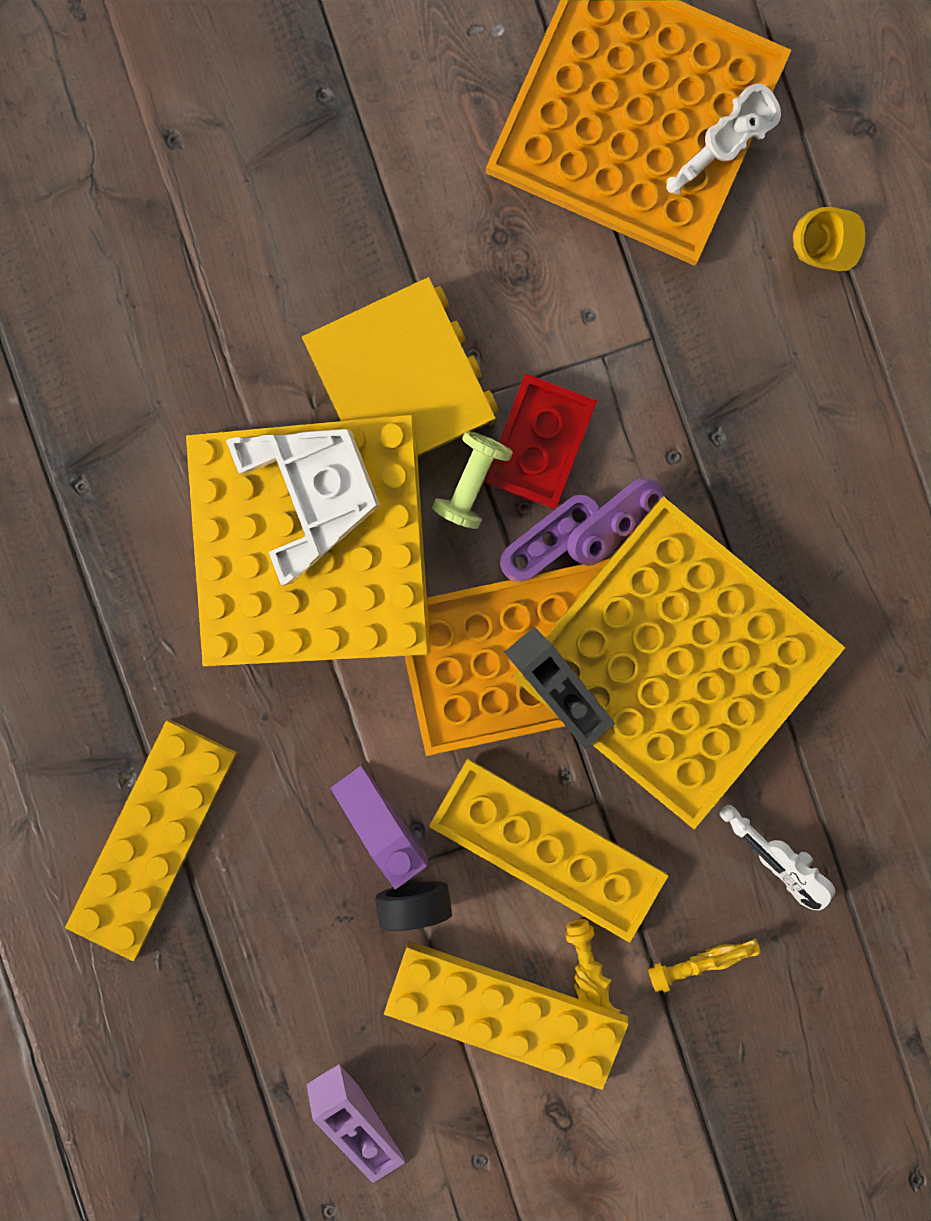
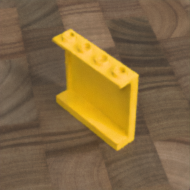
[302,277,499,457]

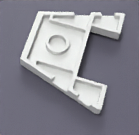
[226,429,380,586]

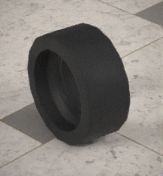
[375,881,452,931]

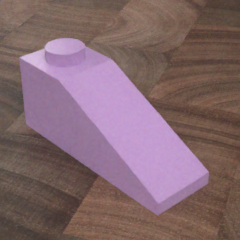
[306,1064,405,1183]

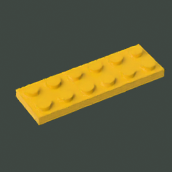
[65,719,238,962]
[429,758,668,943]
[384,941,629,1090]

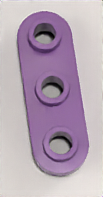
[567,478,665,566]
[500,495,599,582]

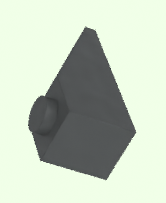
[504,626,615,749]

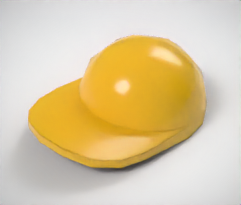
[793,207,866,271]

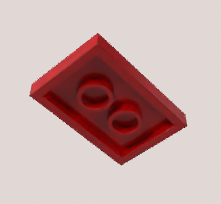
[484,373,597,510]

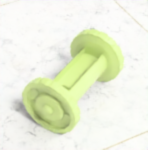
[432,431,513,529]

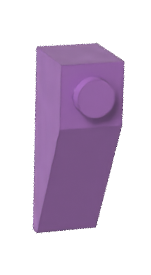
[330,765,429,889]

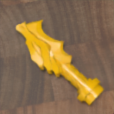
[565,919,621,1013]
[648,939,761,993]

